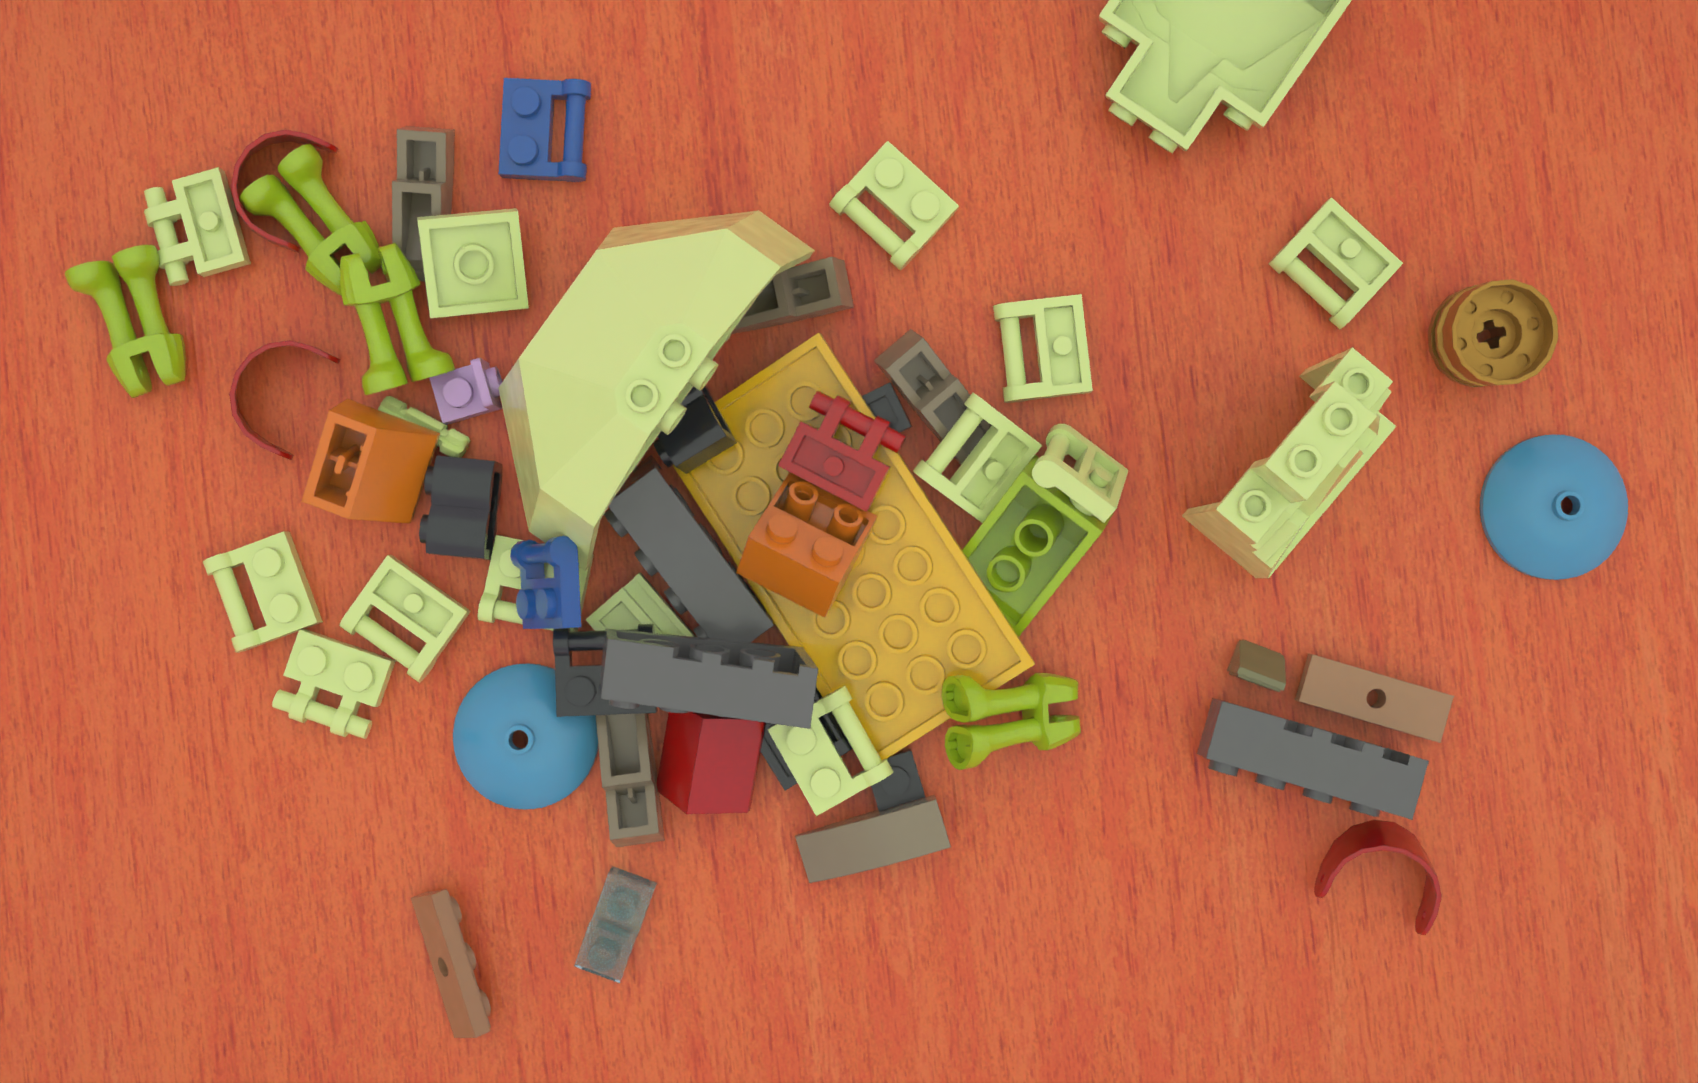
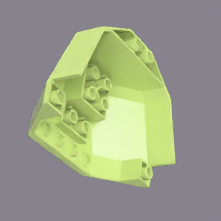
[498,211,815,571]

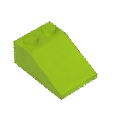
[962,455,1113,637]

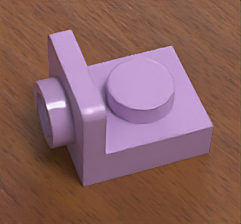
[430,358,503,425]

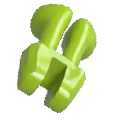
[239,144,381,296]
[340,243,455,395]
[65,245,186,398]
[942,673,1081,770]

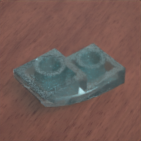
[574,866,657,983]

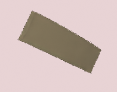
[392,126,455,282]
[731,257,854,334]
[874,329,991,465]
[596,713,665,847]
[795,795,951,883]

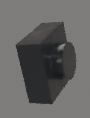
[862,383,912,433]
[871,749,925,811]

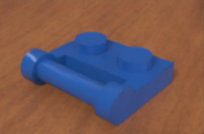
[498,78,591,182]
[510,536,581,629]

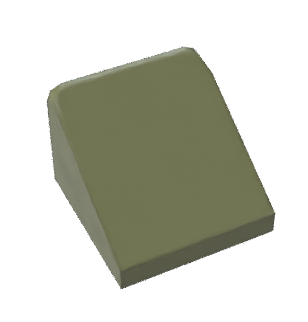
[1227,640,1286,692]

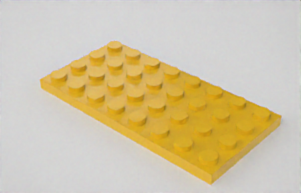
[673,333,1035,760]

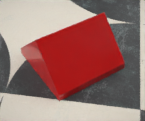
[657,712,766,814]

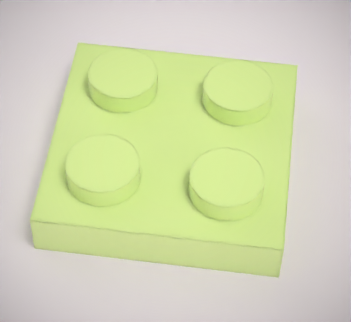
[417,208,529,318]

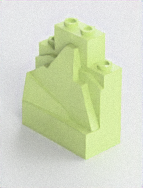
[1099,0,1352,154]
[1182,347,1396,578]

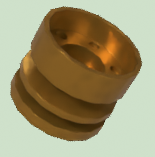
[1428,279,1558,387]

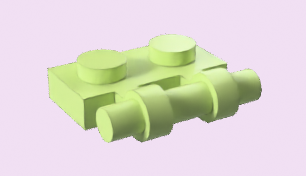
[144,167,251,286]
[272,629,396,739]

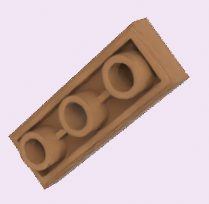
[1295,654,1454,743]
[411,889,491,1038]

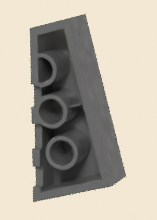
[604,455,774,642]
[599,629,818,729]
[1197,698,1429,820]

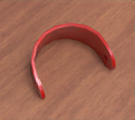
[231,130,338,253]
[229,340,341,460]
[1314,820,1442,935]

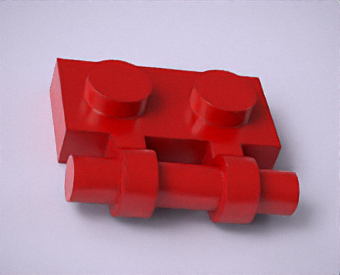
[778,391,906,512]

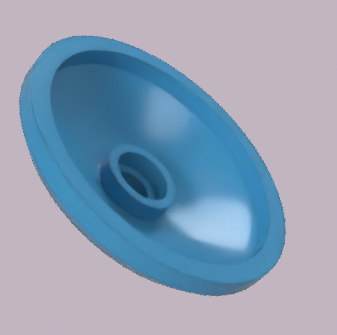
[1479,434,1628,580]
[453,663,599,810]

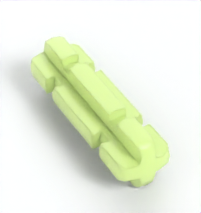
[378,396,470,458]

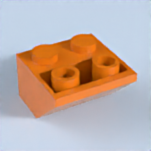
[301,398,440,524]
[736,472,878,618]

